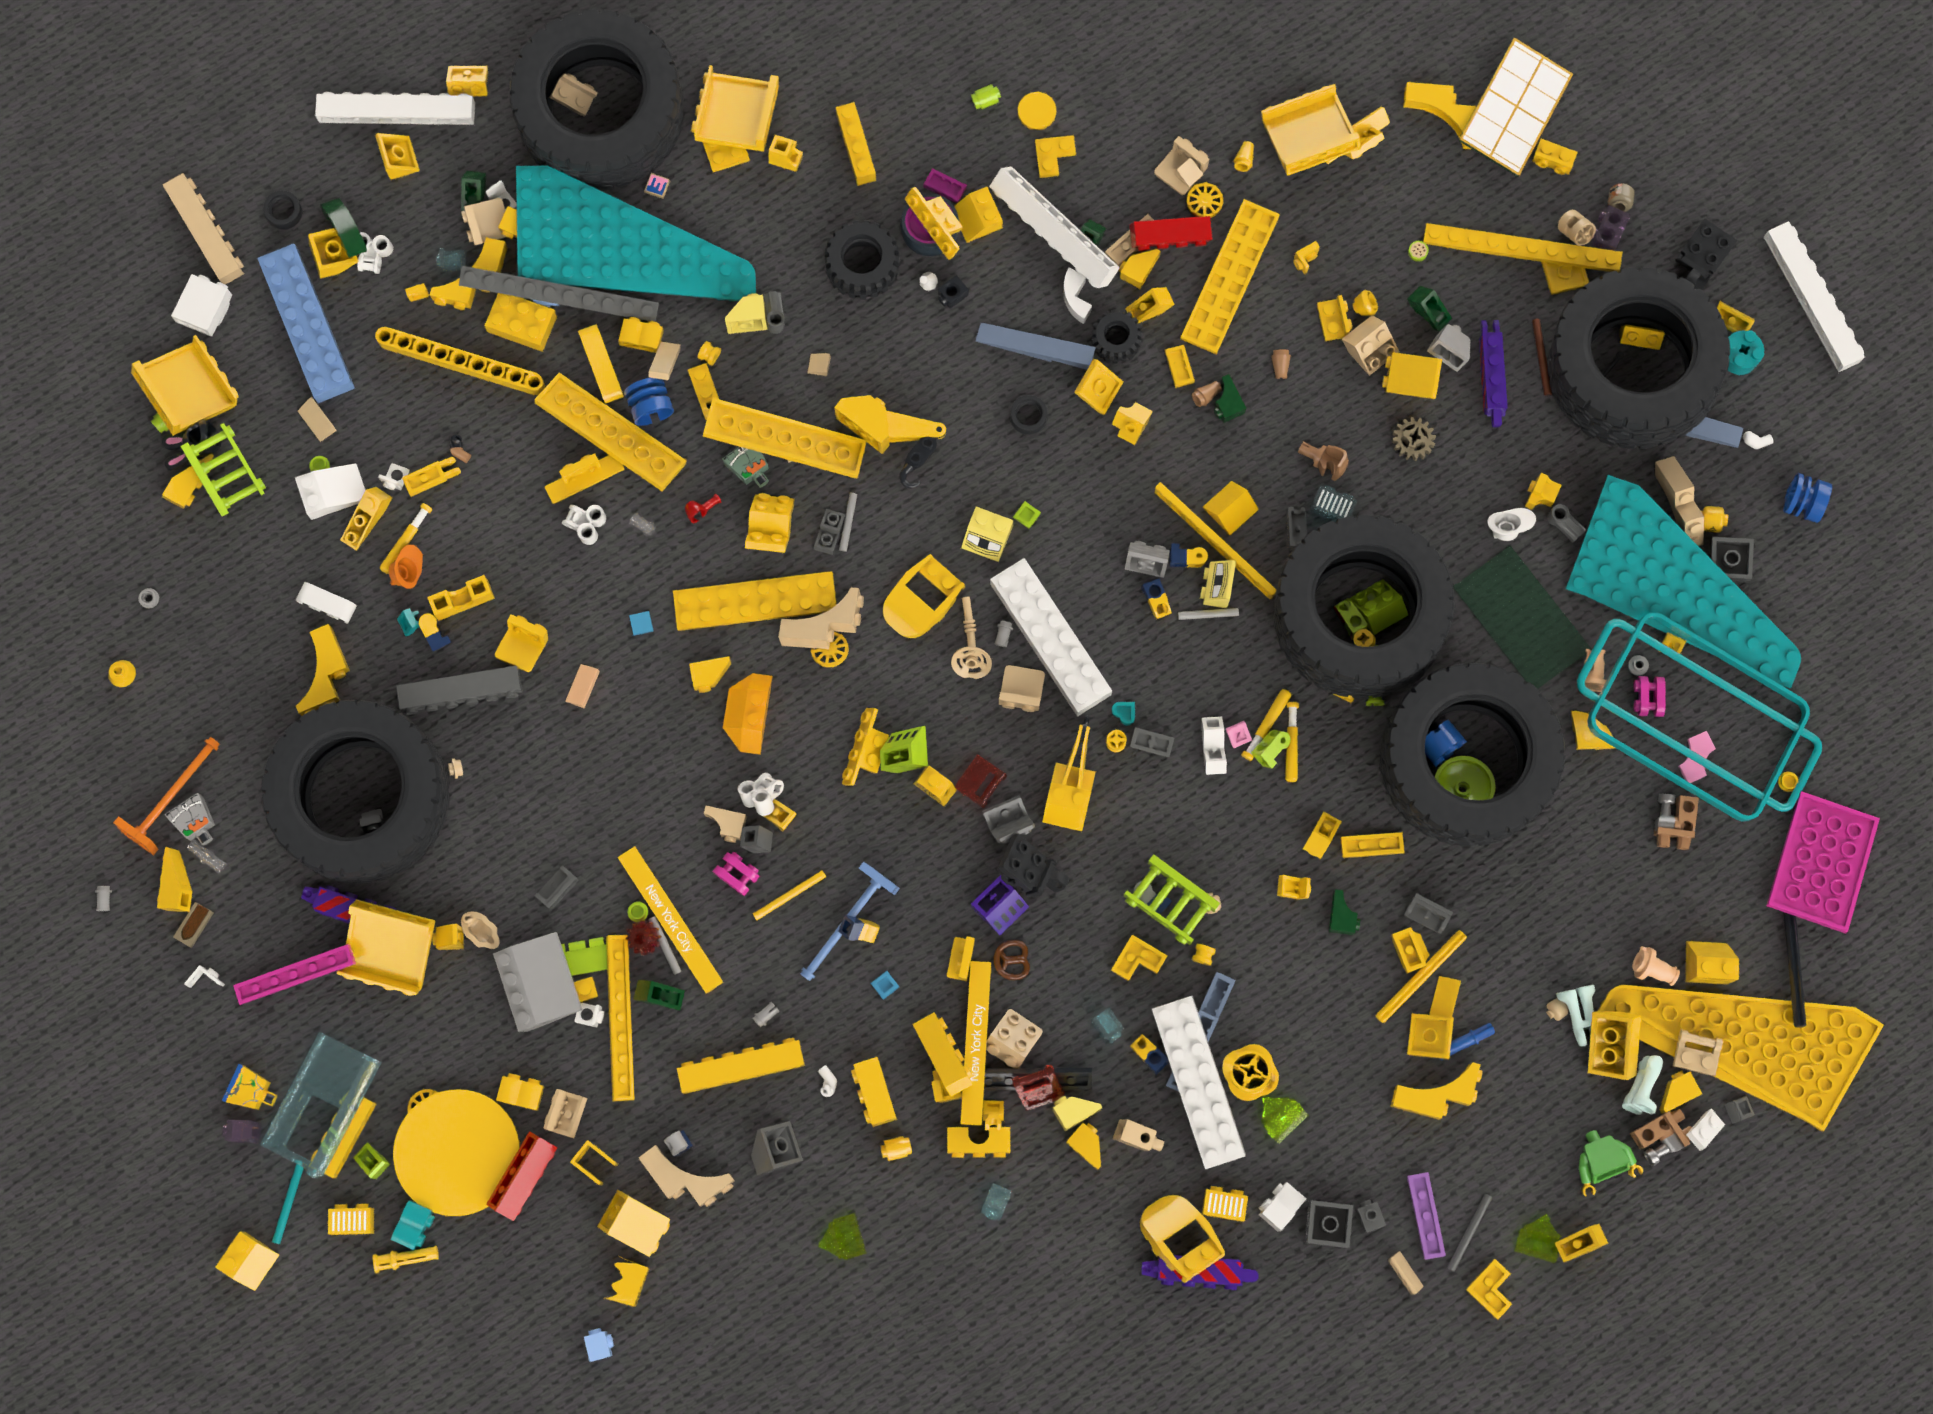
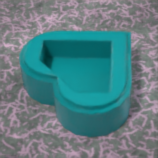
[1112,702,1135,726]

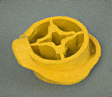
[1222,1044,1279,1101]

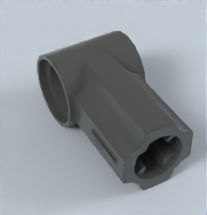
[764,291,785,334]
[1547,504,1586,542]

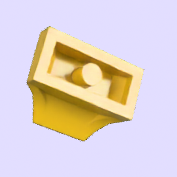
[1391,927,1430,973]

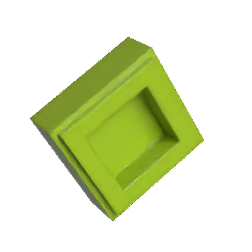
[1013,501,1041,529]

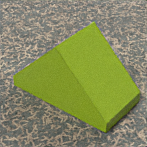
[353,1142,391,1179]

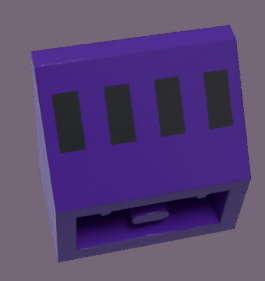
[971,875,1029,936]

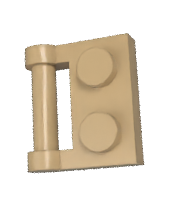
[1673,1029,1723,1076]

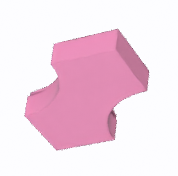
[1678,731,1716,783]

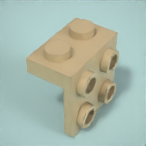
[1154,136,1209,195]
[461,198,505,245]
[999,665,1045,712]
[986,1009,1043,1068]

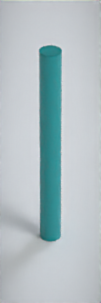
[272,1160,305,1244]

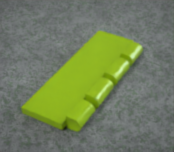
[561,937,607,976]

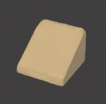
[1176,158,1203,188]
[808,353,831,376]

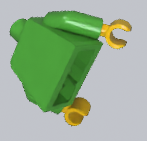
[1579,1130,1643,1196]

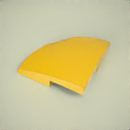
[1571,711,1615,750]

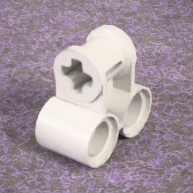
[358,232,393,274]
[562,505,606,545]
[738,773,784,816]

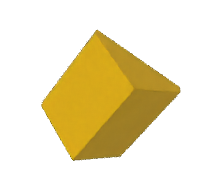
[375,133,420,180]
[1203,481,1259,535]

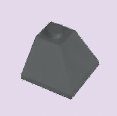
[751,1121,803,1175]

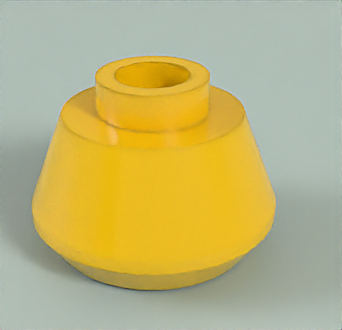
[1353,290,1378,316]
[108,660,136,687]

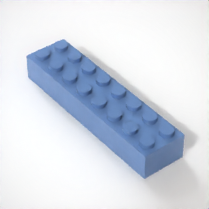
[257,243,355,403]

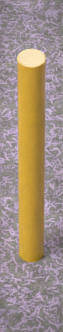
[753,870,826,920]

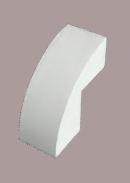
[1063,268,1092,324]
[1202,716,1226,775]

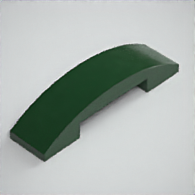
[320,198,367,258]

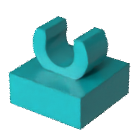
[397,608,420,636]

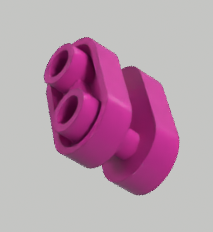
[1633,676,1666,717]
[712,852,760,896]

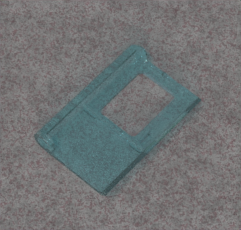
[260,1032,382,1179]

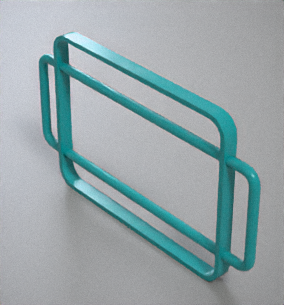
[1577,613,1822,822]

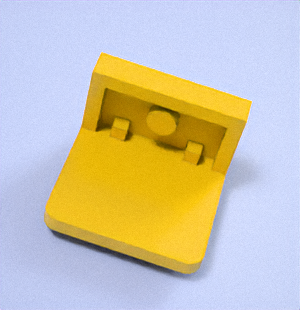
[495,615,548,672]

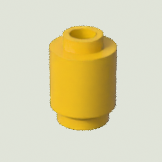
[880,1136,912,1161]

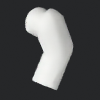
[818,1065,837,1097]

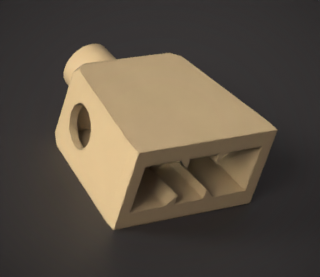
[1113,1119,1164,1151]

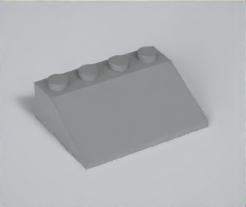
[493,932,583,1032]

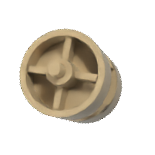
[1558,210,1596,246]

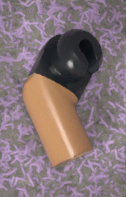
[449,434,471,463]

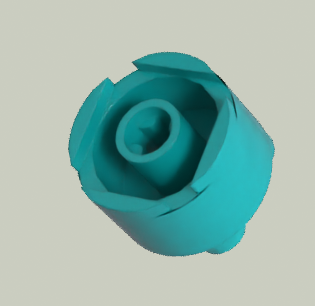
[1727,330,1764,375]

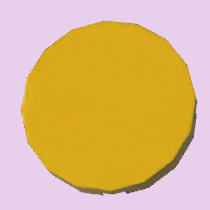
[1018,92,1057,130]

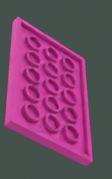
[1766,791,1880,933]

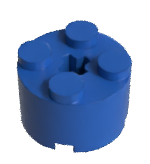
[1425,720,1467,767]

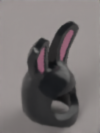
[162,419,221,470]

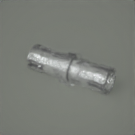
[187,839,227,874]

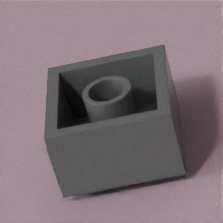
[1709,537,1754,582]
[1305,1200,1353,1248]

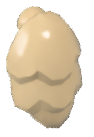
[461,912,500,949]

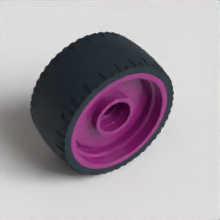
[900,193,959,257]

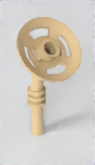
[951,597,992,679]

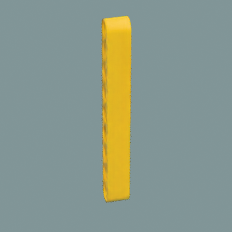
[375,327,545,395]

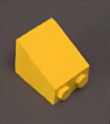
[1382,352,1442,399]
[1685,941,1739,985]
[597,1190,671,1257]

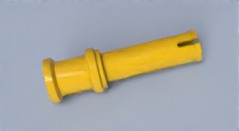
[373,1246,439,1273]

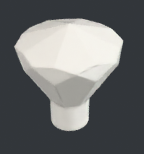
[920,272,938,291]

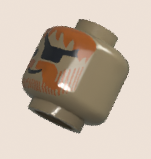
[1608,183,1635,213]

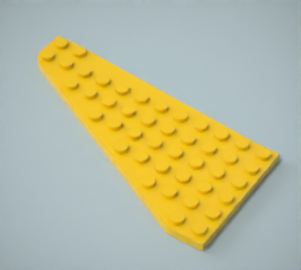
[1598,985,1884,1131]

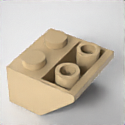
[1342,315,1399,376]

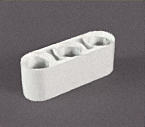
[296,582,357,624]

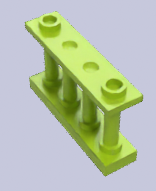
[180,423,266,517]
[1123,854,1220,945]

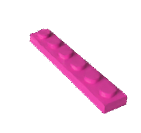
[233,944,356,1005]

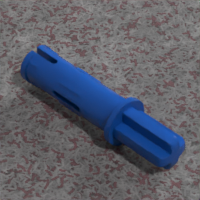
[1439,1023,1495,1061]

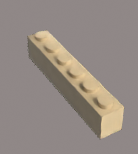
[163,173,244,285]

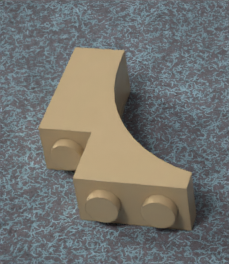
[1655,456,1704,546]
[778,587,864,649]
[639,1145,735,1207]

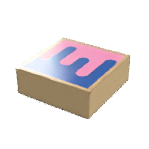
[645,173,670,199]

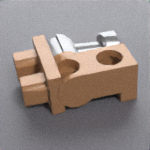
[1654,794,1699,850]
[1630,1109,1692,1166]

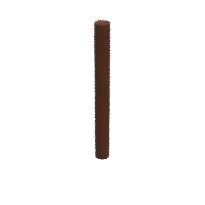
[1532,319,1552,396]

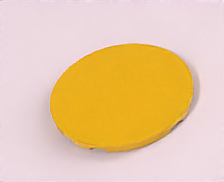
[393,1089,520,1216]

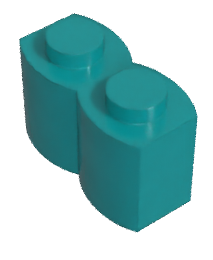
[391,1201,435,1250]

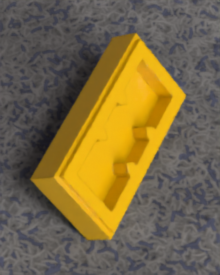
[1165,345,1195,388]

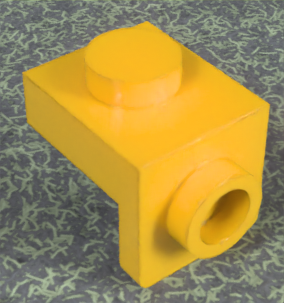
[1277,875,1311,899]

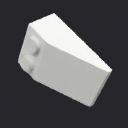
[295,464,365,520]

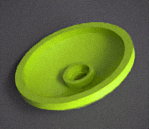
[1434,756,1495,800]

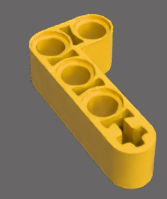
[578,324,624,404]

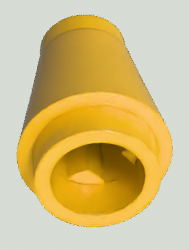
[1234,141,1254,172]

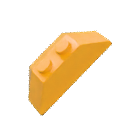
[723,673,773,755]

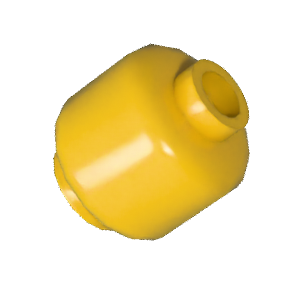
[1701,506,1728,533]

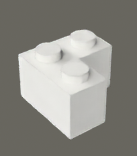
[1259,1182,1306,1231]

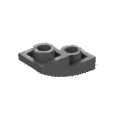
[814,509,845,555]

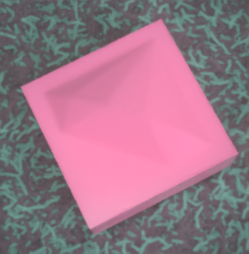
[1225,721,1252,748]

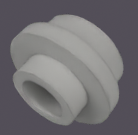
[139,588,159,608]
[1628,655,1649,676]

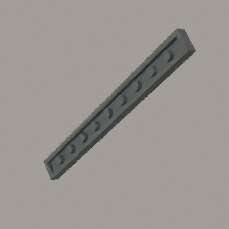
[459,265,659,322]

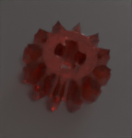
[626,920,662,956]

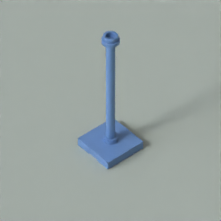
[800,862,900,981]

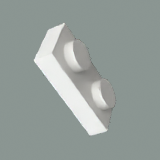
[1686,1109,1725,1151]

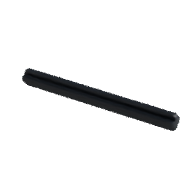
[1783,912,1807,1028]

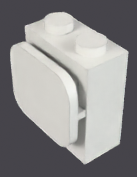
[171,274,232,337]

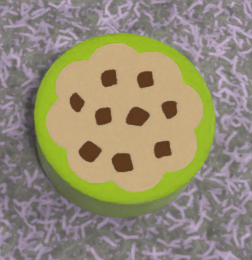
[1408,241,1428,261]

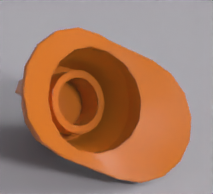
[388,545,423,589]

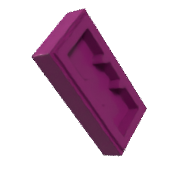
[923,168,967,203]

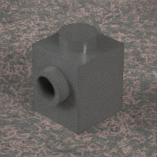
[740,826,773,854]
[1355,1199,1386,1233]

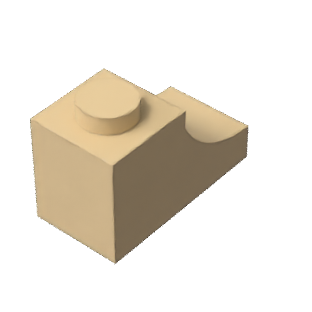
[704,806,747,843]

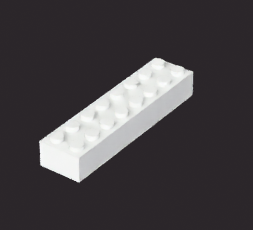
[990,558,1112,717]
[1152,996,1246,1169]

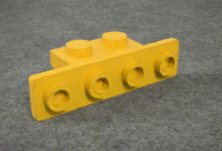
[1326,107,1390,164]
[905,187,962,260]
[545,454,624,504]
[842,708,889,786]

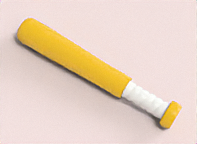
[380,503,432,574]
[1241,689,1291,761]
[1285,702,1299,782]

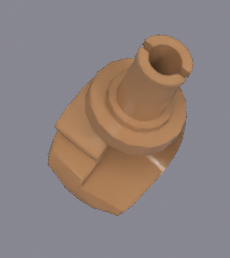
[1298,441,1349,481]

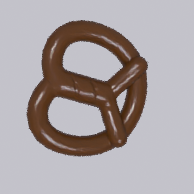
[994,939,1030,980]

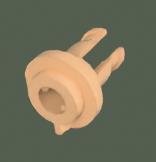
[1576,649,1609,692]
[1632,946,1680,986]

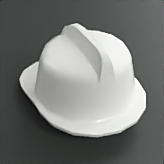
[1488,508,1536,541]

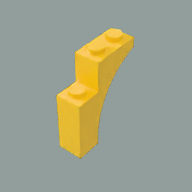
[1403,82,1476,149]
[430,237,508,310]
[296,624,350,716]
[1391,1062,1482,1120]

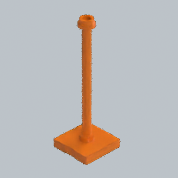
[113,737,220,856]

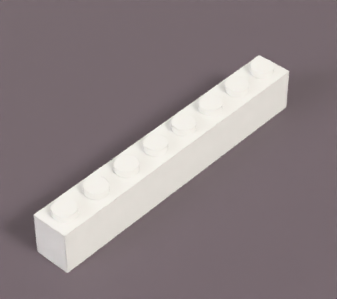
[315,92,475,125]
[989,167,1120,288]
[1764,221,1865,372]

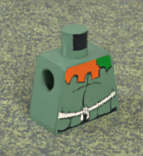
[722,447,769,488]

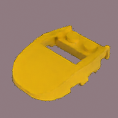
[883,554,965,638]
[1140,1195,1225,1283]

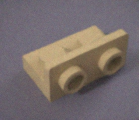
[549,74,598,116]

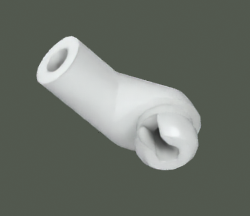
[1743,431,1773,449]

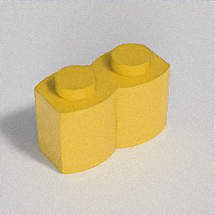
[618,317,663,353]
[496,1073,544,1111]

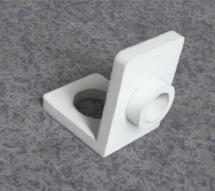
[486,180,517,211]
[378,463,409,490]
[184,965,225,988]
[575,1003,604,1027]

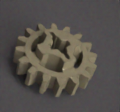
[1392,417,1436,461]

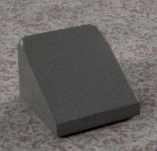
[1724,1096,1755,1124]

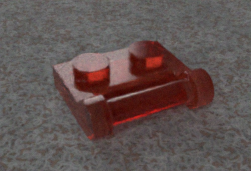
[955,754,1007,809]
[1012,1065,1065,1111]

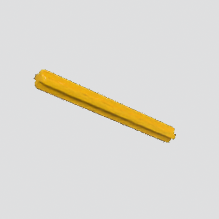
[1376,930,1467,1023]

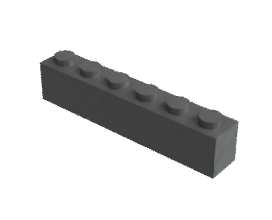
[396,666,523,715]

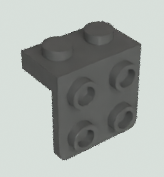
[982,795,1035,843]

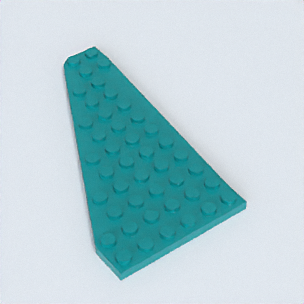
[516,166,756,301]
[1566,475,1801,688]

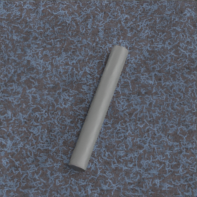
[839,493,857,552]
[1178,608,1239,620]
[648,916,682,975]

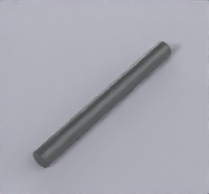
[1447,1194,1493,1272]

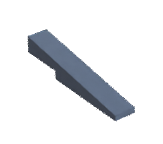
[976,323,1096,370]
[1685,417,1743,448]
[1166,971,1236,1091]

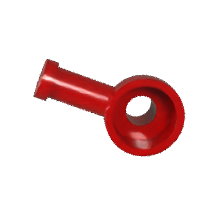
[684,494,722,523]

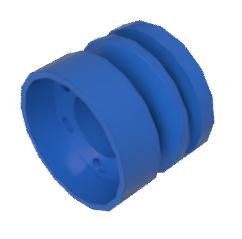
[624,378,674,426]
[1783,473,1832,523]

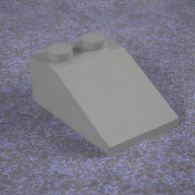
[1125,541,1170,578]

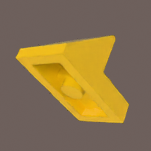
[763,799,796,832]

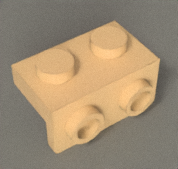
[544,1089,587,1138]

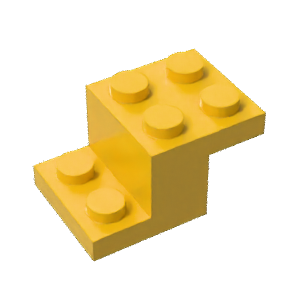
[745,493,795,553]

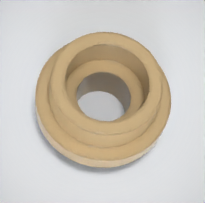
[448,758,463,779]

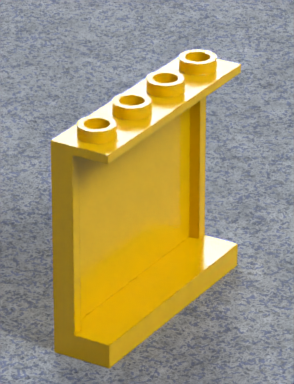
[691,65,779,152]
[1261,84,1361,176]
[131,335,238,436]
[337,900,435,996]

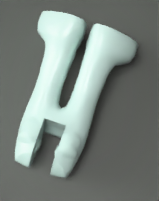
[1556,984,1595,1046]
[1622,1055,1663,1115]

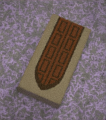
[173,902,214,948]

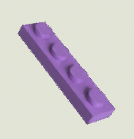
[1407,1172,1446,1260]

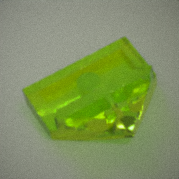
[1261,1097,1309,1144]
[818,1213,867,1260]
[1514,1214,1561,1263]

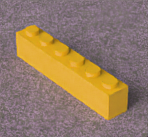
[677,1038,805,1094]

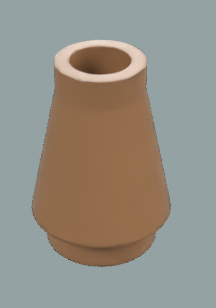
[1271,350,1291,379]
[1192,381,1222,407]

